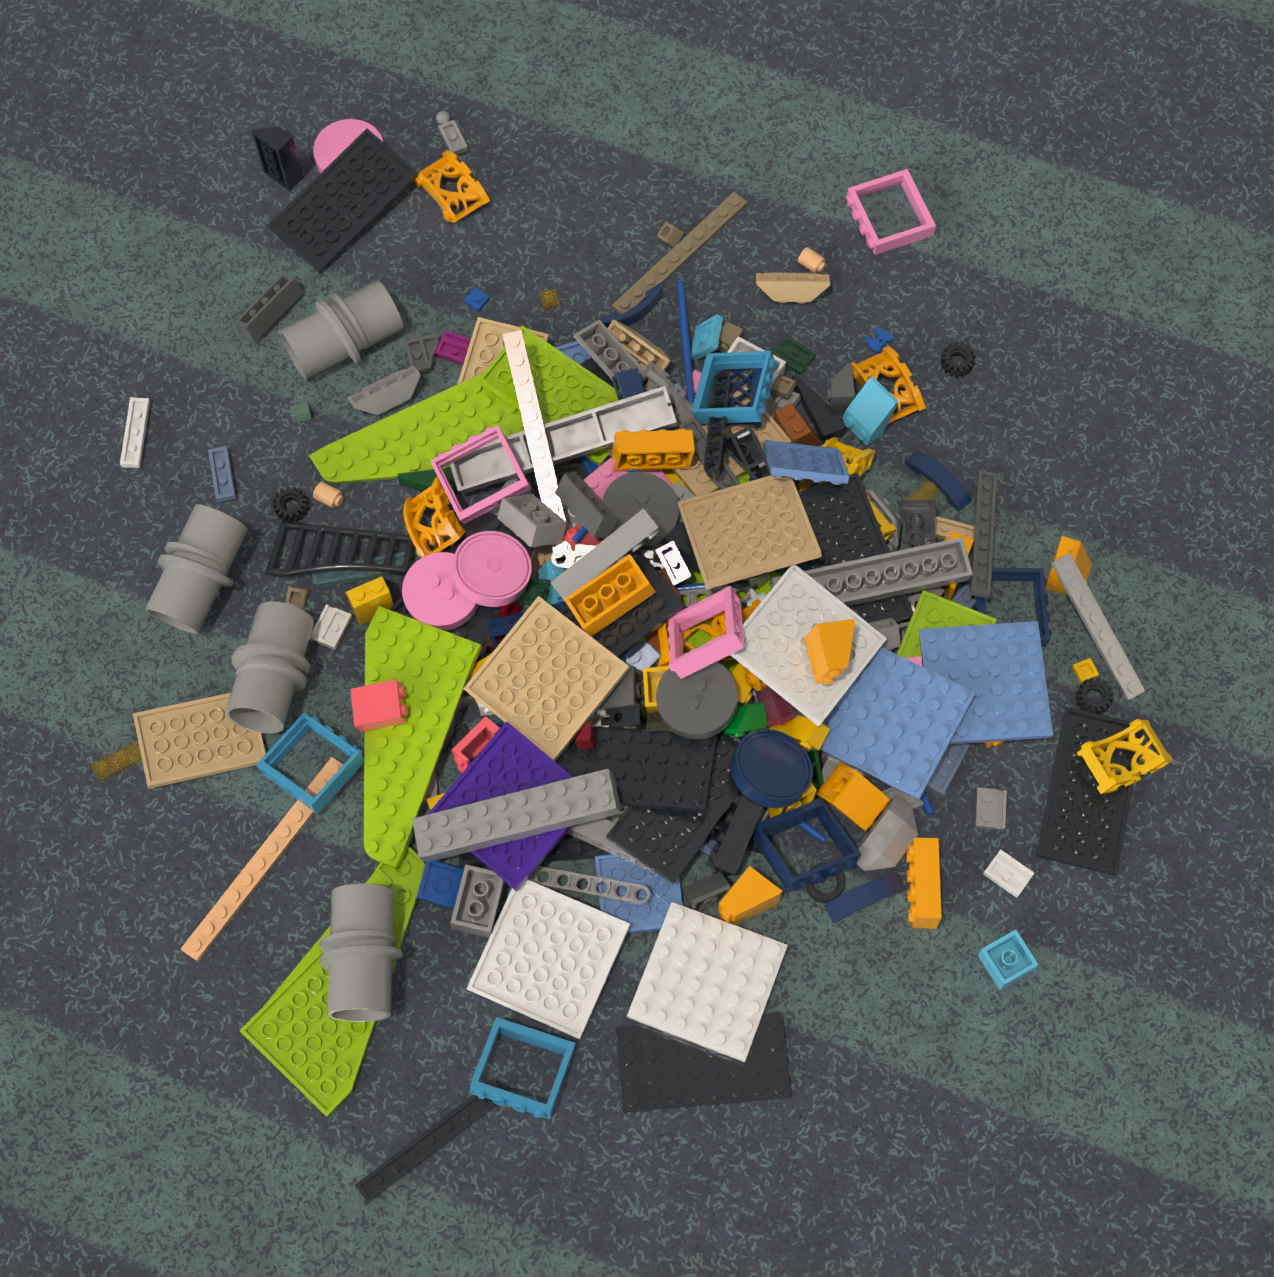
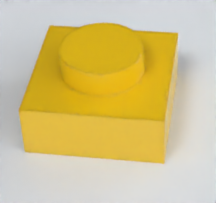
[1071,658,1099,684]

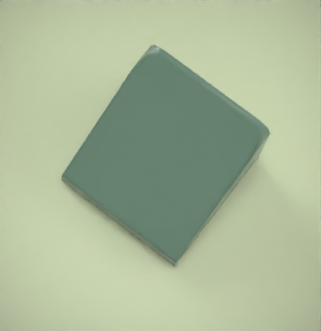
[290,402,312,423]

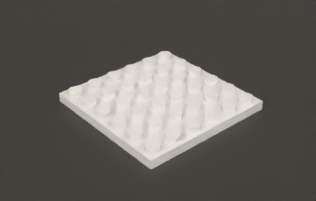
[730,565,887,726]
[467,879,630,1039]
[627,902,788,1062]

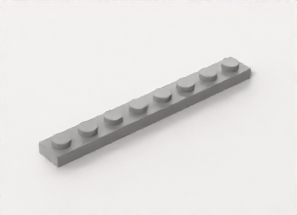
[1051,553,1145,701]

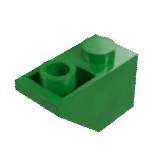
[724,702,768,737]

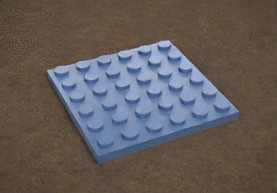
[919,621,1053,744]
[820,647,976,801]

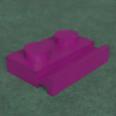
[435,331,471,365]

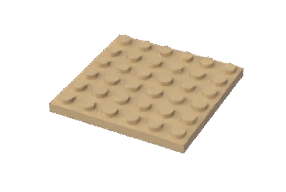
[678,475,822,590]
[463,596,630,761]

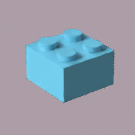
[978,930,1039,990]

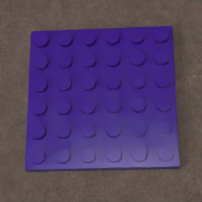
[428,721,573,891]

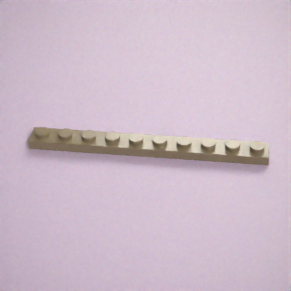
[612,192,747,315]

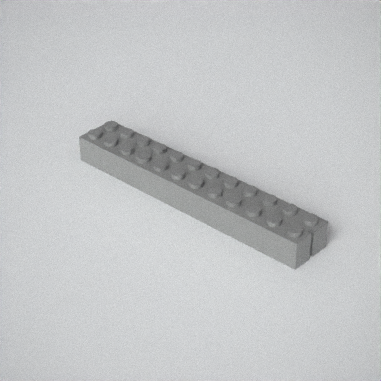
[450,386,678,494]

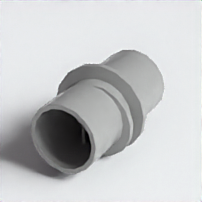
[279,280,404,380]
[145,504,248,634]
[225,601,314,734]
[319,884,403,1022]

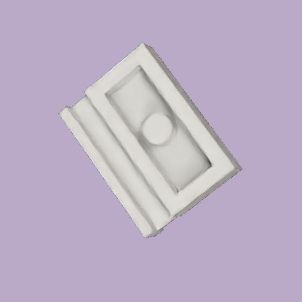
[310,604,352,650]
[983,849,1034,898]

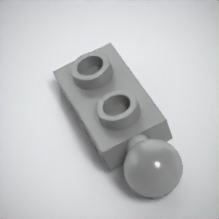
[436,111,468,155]

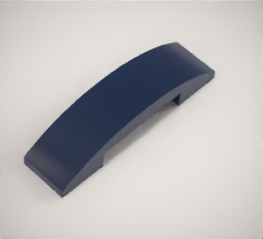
[600,283,662,329]
[905,451,972,512]
[824,872,906,924]

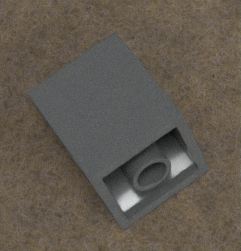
[595,666,650,716]

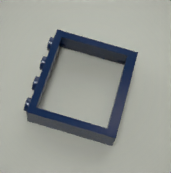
[972,567,1052,647]
[751,798,861,893]

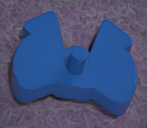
[865,328,893,354]

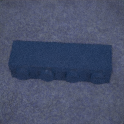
[612,368,646,401]

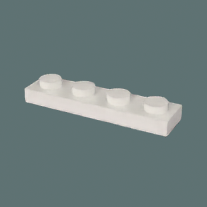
[120,398,150,468]

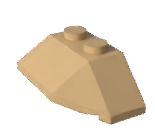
[756,272,830,304]
[608,319,671,380]

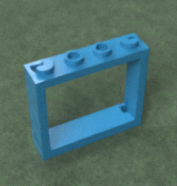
[691,351,777,424]
[256,713,364,815]
[470,1017,575,1119]

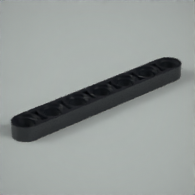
[704,371,733,478]

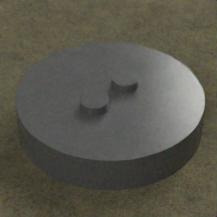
[602,472,679,550]
[656,662,738,739]

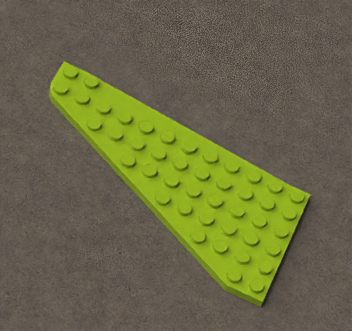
[309,372,525,484]
[240,846,425,1118]

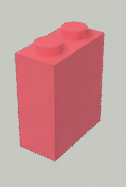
[351,680,408,732]

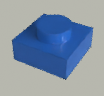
[464,287,490,312]

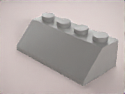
[573,320,644,379]

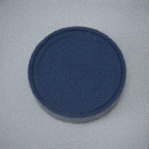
[730,729,813,808]

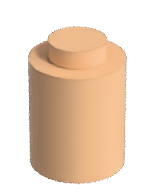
[797,247,826,274]
[313,482,344,508]

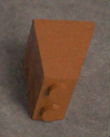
[774,403,823,446]

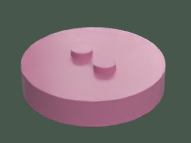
[313,119,383,173]
[452,531,532,607]
[402,552,479,631]

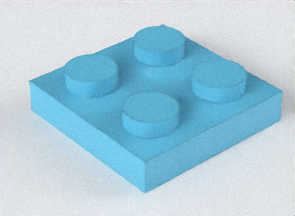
[690,314,723,361]

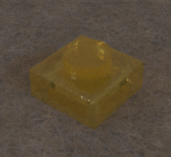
[538,288,561,311]

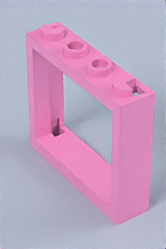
[846,169,936,255]
[430,425,532,525]
[667,586,744,679]

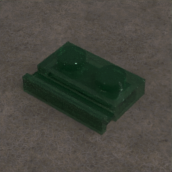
[772,335,816,376]
[516,579,552,608]

